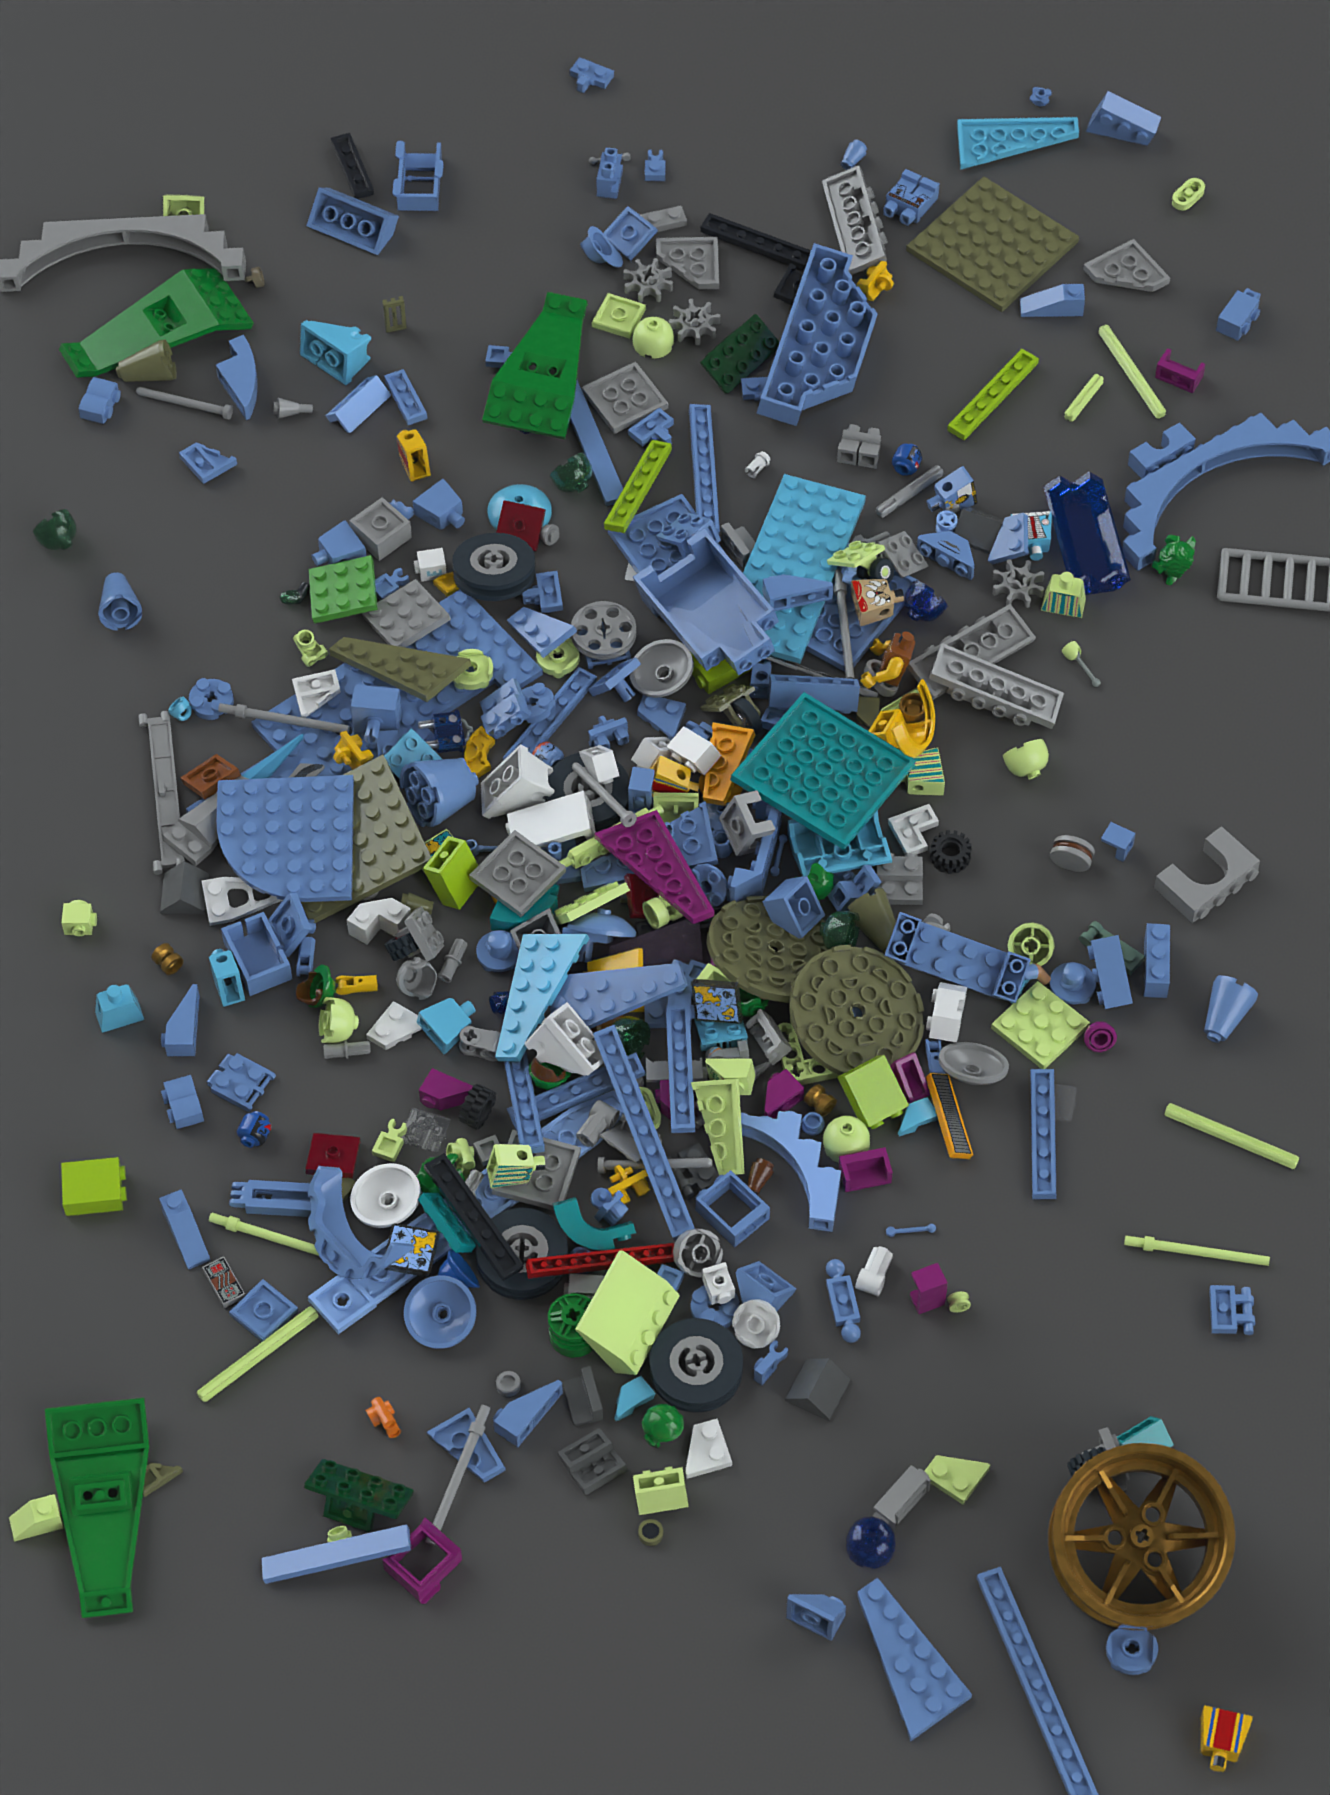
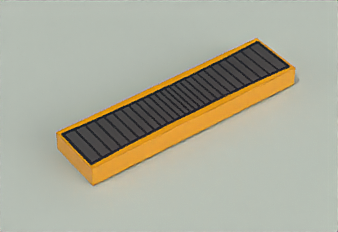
[926,1073,973,1159]

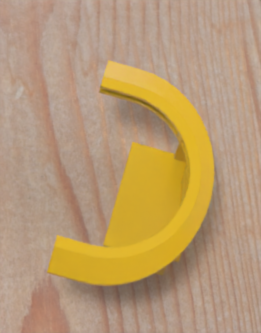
[869,679,935,757]

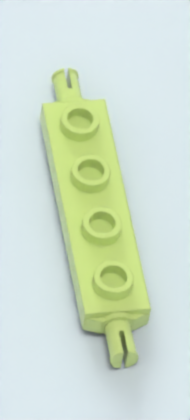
[559,804,664,869]

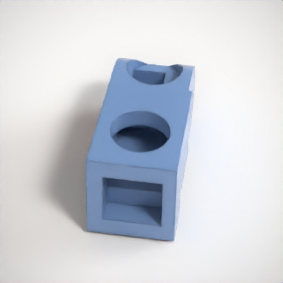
[750,659,771,699]

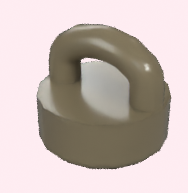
[244,266,265,288]

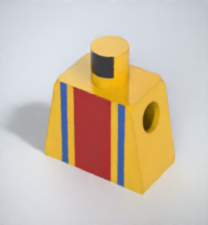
[396,429,431,481]
[651,755,699,797]
[1201,1705,1253,1772]

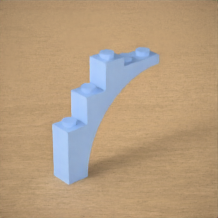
[741,1111,841,1232]

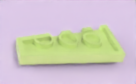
[691,1079,745,1176]

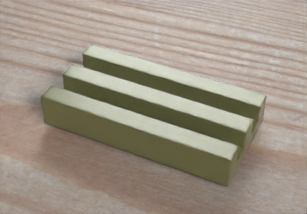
[382,296,407,333]

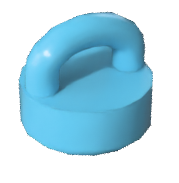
[168,697,192,721]

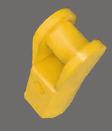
[335,975,378,995]

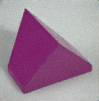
[890,1052,931,1104]

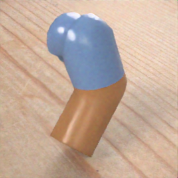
[1024,963,1051,985]

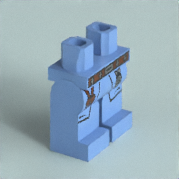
[883,169,939,226]

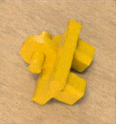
[857,261,894,301]
[333,731,374,770]
[607,1165,650,1205]

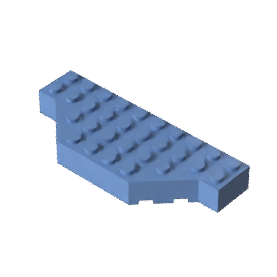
[756,243,877,426]

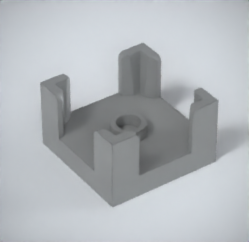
[719,790,775,856]

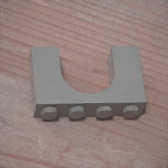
[1154,826,1260,923]

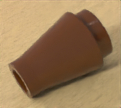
[747,1158,774,1195]

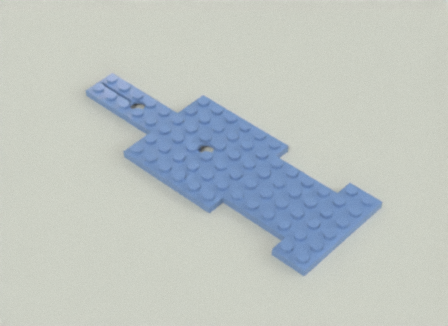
[186,589,543,813]

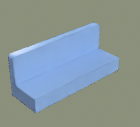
[325,375,391,433]

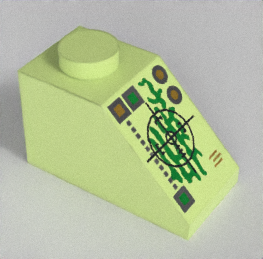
[705,1059,756,1095]

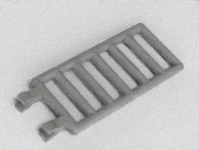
[1217,548,1330,612]

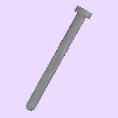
[136,387,233,420]
[572,762,637,827]
[598,1157,712,1174]

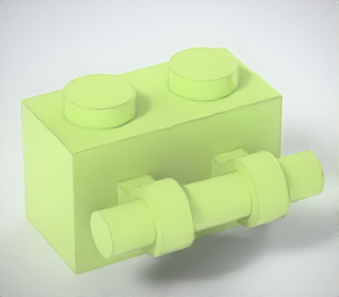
[633,1466,689,1515]

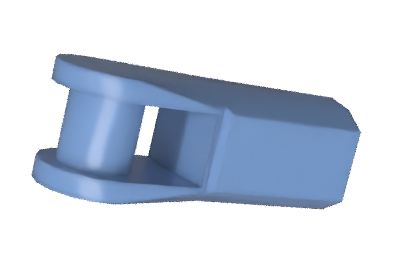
[296,937,316,977]
[925,1039,946,1074]

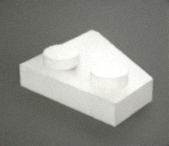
[292,669,341,718]
[366,1001,422,1050]
[685,1419,732,1479]

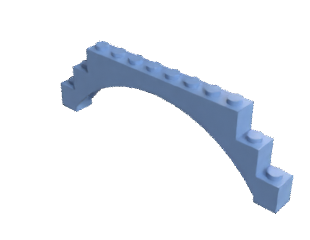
[1122,413,1330,571]

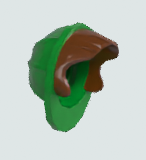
[296,964,336,1008]
[529,1057,572,1091]

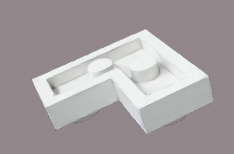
[888,804,939,854]

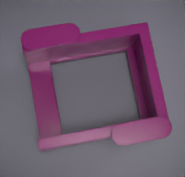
[382,1518,462,1604]

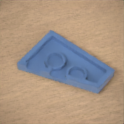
[426,1407,506,1483]

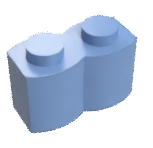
[79,377,121,424]
[161,1075,204,1129]

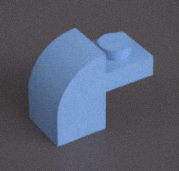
[828,865,881,913]

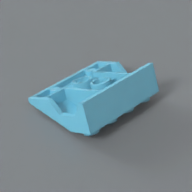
[787,810,892,876]

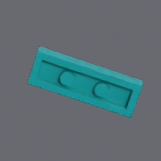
[418,1193,476,1253]

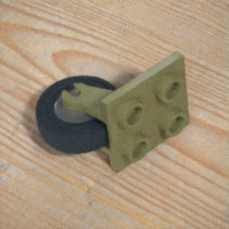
[700,684,763,735]

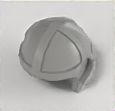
[396,957,437,1000]

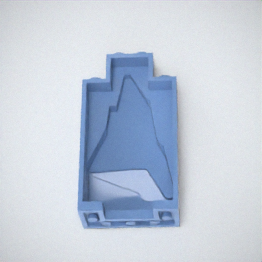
[633,529,779,675]

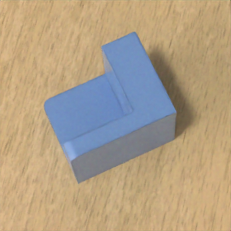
[1101,822,1135,862]

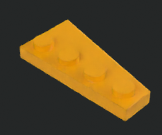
[703,722,755,806]

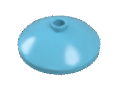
[488,484,552,530]

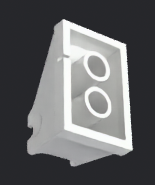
[481,744,555,819]
[525,1002,604,1076]

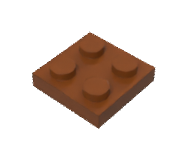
[181,754,241,799]

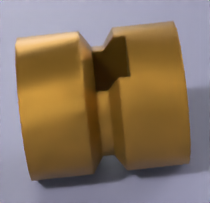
[899,693,925,723]

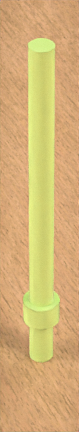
[209,1213,319,1256]
[1124,1235,1270,1266]

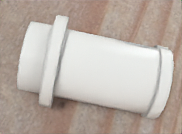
[745,451,770,478]

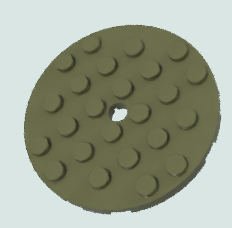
[707,896,841,1003]
[789,945,924,1075]

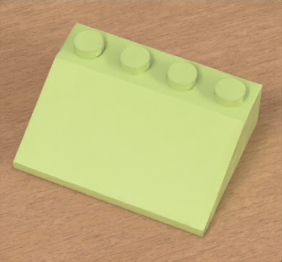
[575,1250,680,1375]

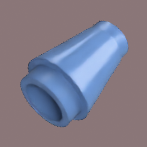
[841,140,867,170]

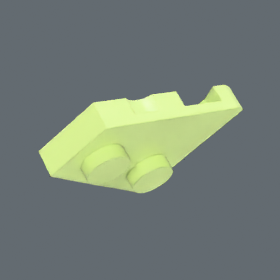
[925,1455,990,1505]

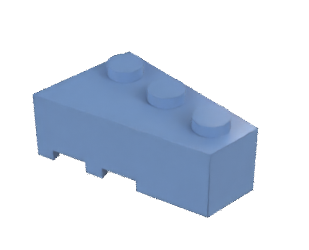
[1086,91,1161,146]
[1087,935,1133,1009]

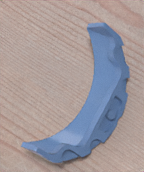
[308,1166,415,1279]

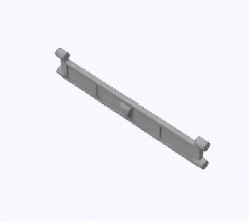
[138,711,185,875]

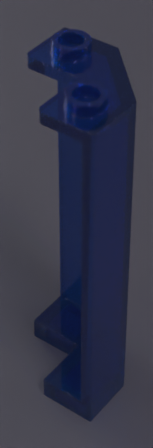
[1043,471,1131,595]

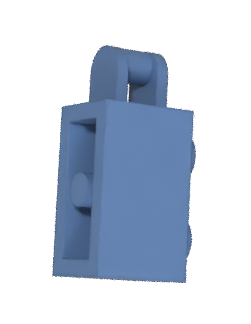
[1216,288,1261,341]

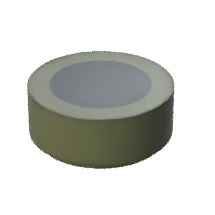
[638,1519,663,1546]

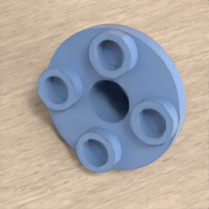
[691,864,728,906]
[476,930,519,972]
[1049,962,1096,1005]

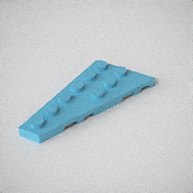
[957,117,1079,170]
[495,934,590,1062]

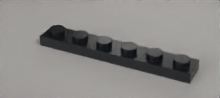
[700,213,811,270]
[424,1153,524,1281]

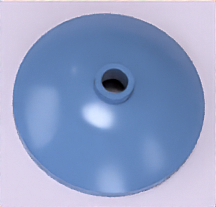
[567,908,636,937]
[404,1275,477,1349]

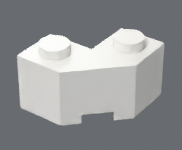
[347,898,411,945]
[926,982,967,1042]

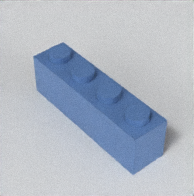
[767,674,860,714]

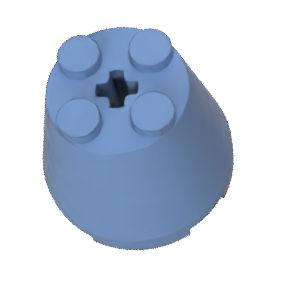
[400,757,479,827]

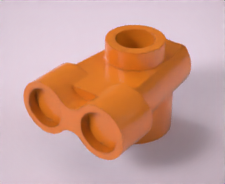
[365,1397,401,1438]

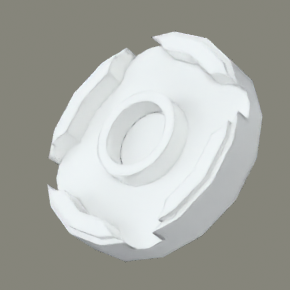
[732,1299,780,1349]

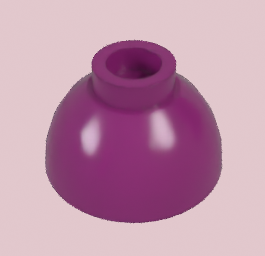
[1084,1021,1117,1052]

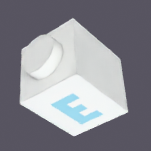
[414,548,446,582]

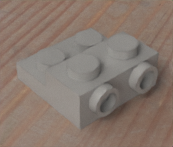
[876,853,923,905]

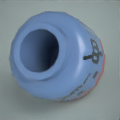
[532,742,564,768]

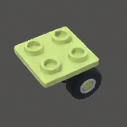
[827,541,894,583]

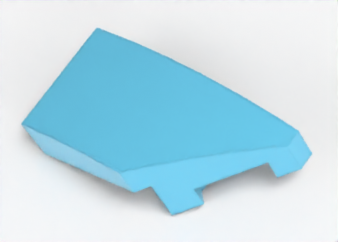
[898,1097,938,1136]
[614,1376,656,1421]

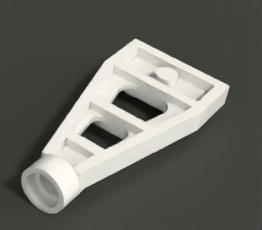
[202,877,282,926]

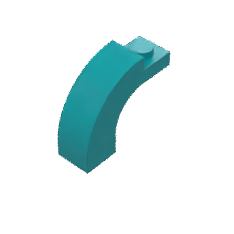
[490,882,560,933]
[552,1197,636,1250]

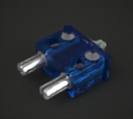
[418,709,473,753]

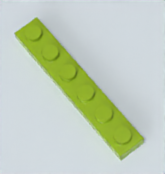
[947,349,1039,441]
[604,440,672,533]

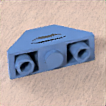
[917,531,975,580]

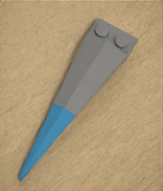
[163,733,304,867]

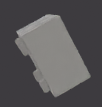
[349,497,412,561]

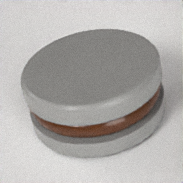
[1050,835,1095,872]

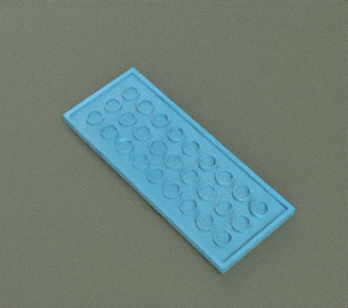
[743,474,866,664]

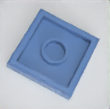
[603,206,658,261]
[229,1279,298,1342]

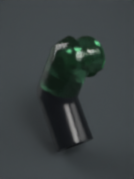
[280,582,310,604]

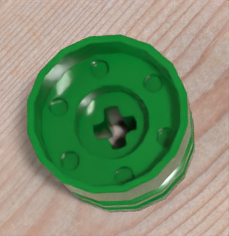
[548,1293,593,1358]

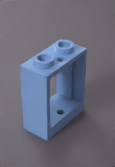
[695,1170,770,1248]

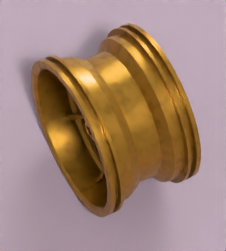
[1048,1443,1235,1630]

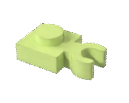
[372,1119,407,1162]

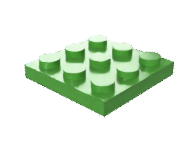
[309,555,378,624]

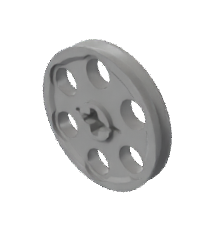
[571,601,636,660]

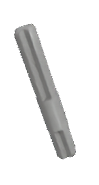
[876,465,944,518]

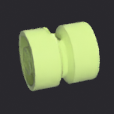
[643,896,683,929]

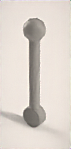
[589,153,631,165]

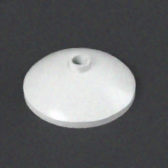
[350,1163,421,1228]

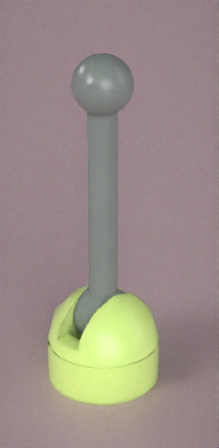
[1062,641,1101,687]

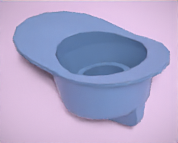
[580,226,623,268]

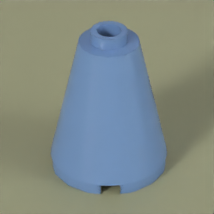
[98,572,142,631]
[1204,975,1258,1043]

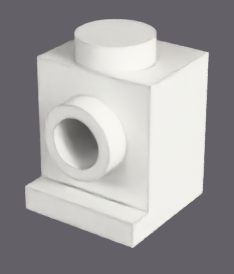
[702,1262,735,1305]

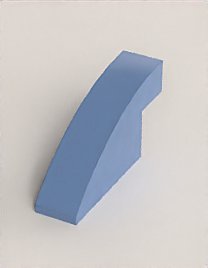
[216,334,258,420]

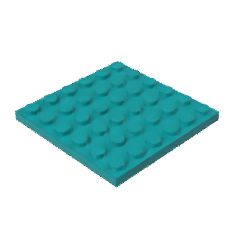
[730,692,916,850]

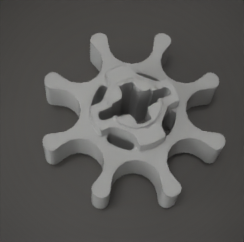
[623,258,673,303]
[669,299,720,345]
[993,559,1044,608]

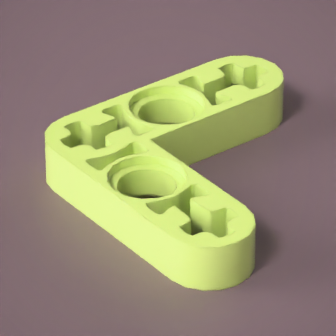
[778,1023,840,1085]

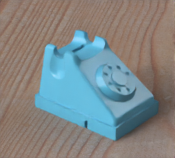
[300,320,371,385]

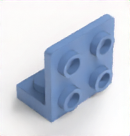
[656,513,721,559]

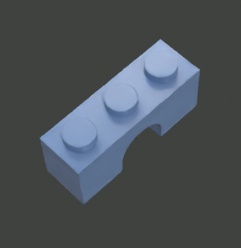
[1128,422,1196,479]
[1144,923,1170,998]

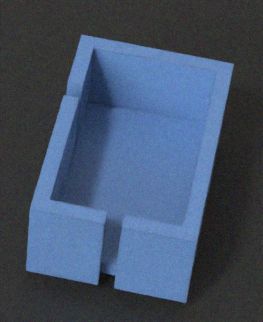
[221,912,292,996]

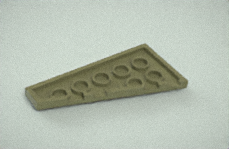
[329,637,471,702]

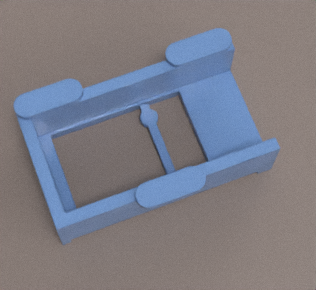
[393,141,443,211]

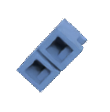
[597,148,623,199]

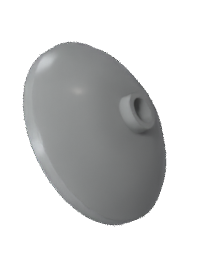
[629,639,694,698]
[939,1042,1009,1085]

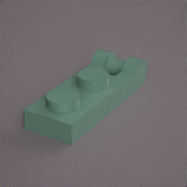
[1079,921,1145,976]

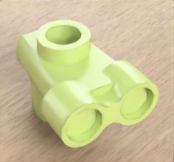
[293,630,329,667]
[446,1138,475,1180]

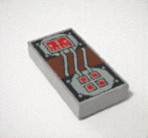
[202,1256,245,1308]

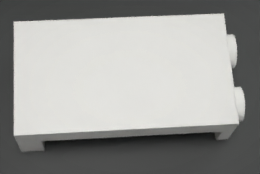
[506,791,596,848]

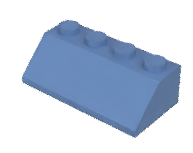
[307,187,399,255]

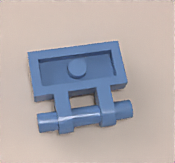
[1209,1285,1255,1335]

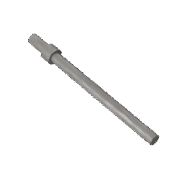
[833,569,855,679]
[218,703,350,733]
[425,1405,491,1546]

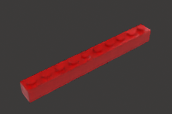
[525,1243,674,1278]

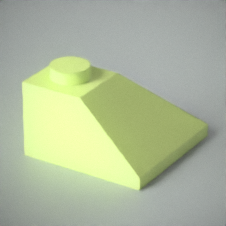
[163,194,204,216]

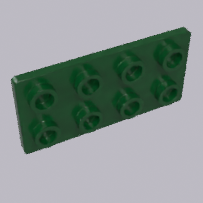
[700,314,780,394]
[304,1459,414,1532]

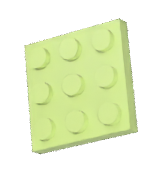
[554,881,630,925]
[991,981,1090,1069]

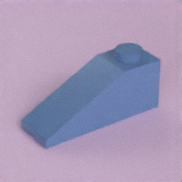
[1020,284,1085,317]
[762,574,833,611]
[161,984,200,1056]
[159,1189,211,1270]
[493,1380,563,1447]

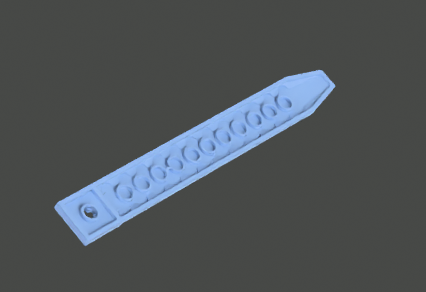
[308,1090,624,1334]

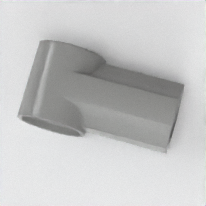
[576,1100,620,1147]

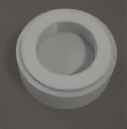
[496,1371,521,1397]

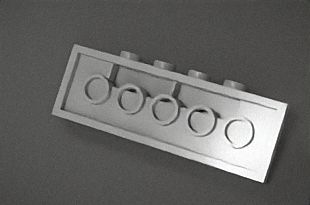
[822,165,888,275]
[907,604,1036,700]
[929,643,1064,729]

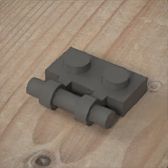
[667,1143,719,1199]

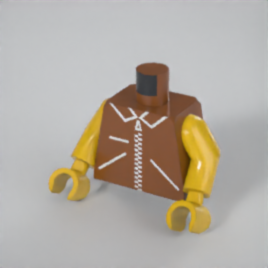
[860,632,915,688]

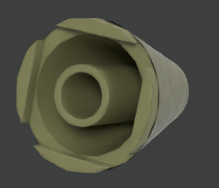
[116,339,177,382]
[845,888,896,953]

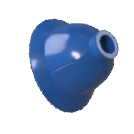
[437,1249,480,1288]

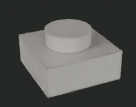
[473,1135,500,1166]

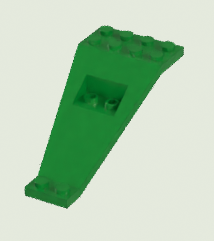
[59,268,254,378]
[482,292,588,440]
[45,1397,150,1618]

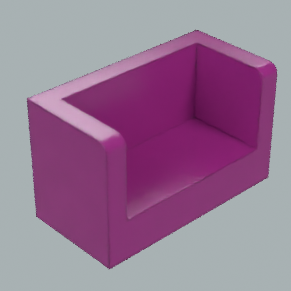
[1155,348,1206,393]
[838,1147,892,1192]
[910,1263,948,1314]

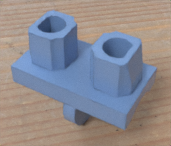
[588,716,629,749]
[590,1188,629,1226]

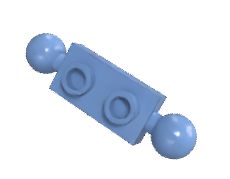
[826,1259,861,1343]

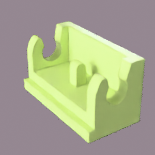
[653,792,699,823]

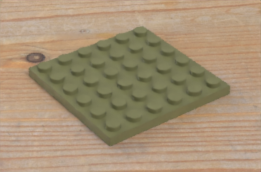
[906,177,1079,312]
[301,755,432,923]

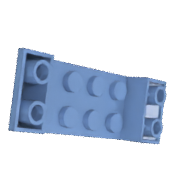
[727,800,782,902]
[884,912,1031,1003]

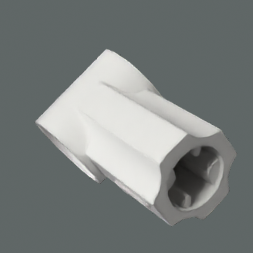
[855,1246,893,1296]

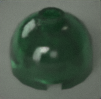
[549,453,593,493]
[33,509,77,550]
[820,910,860,950]
[611,1016,651,1060]

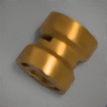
[151,943,184,975]
[804,1084,837,1117]

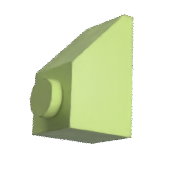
[9,1494,64,1541]

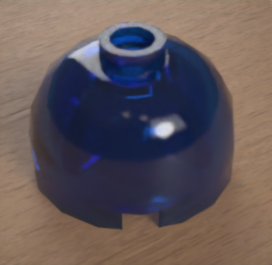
[904,580,948,622]
[846,1517,896,1569]

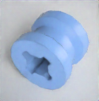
[936,510,958,533]

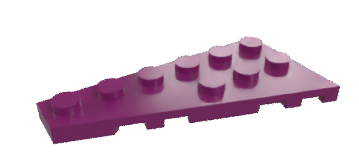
[594,810,714,924]

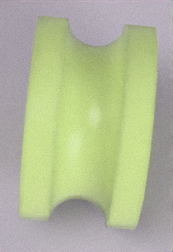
[947,1291,971,1313]

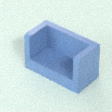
[628,767,655,814]

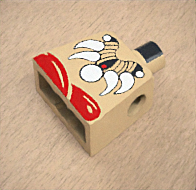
[851,579,904,626]

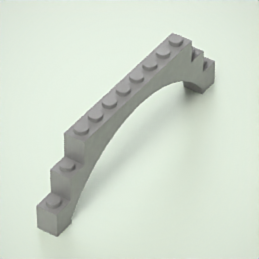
[0,214,246,292]

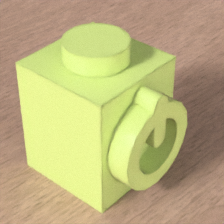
[61,900,97,936]

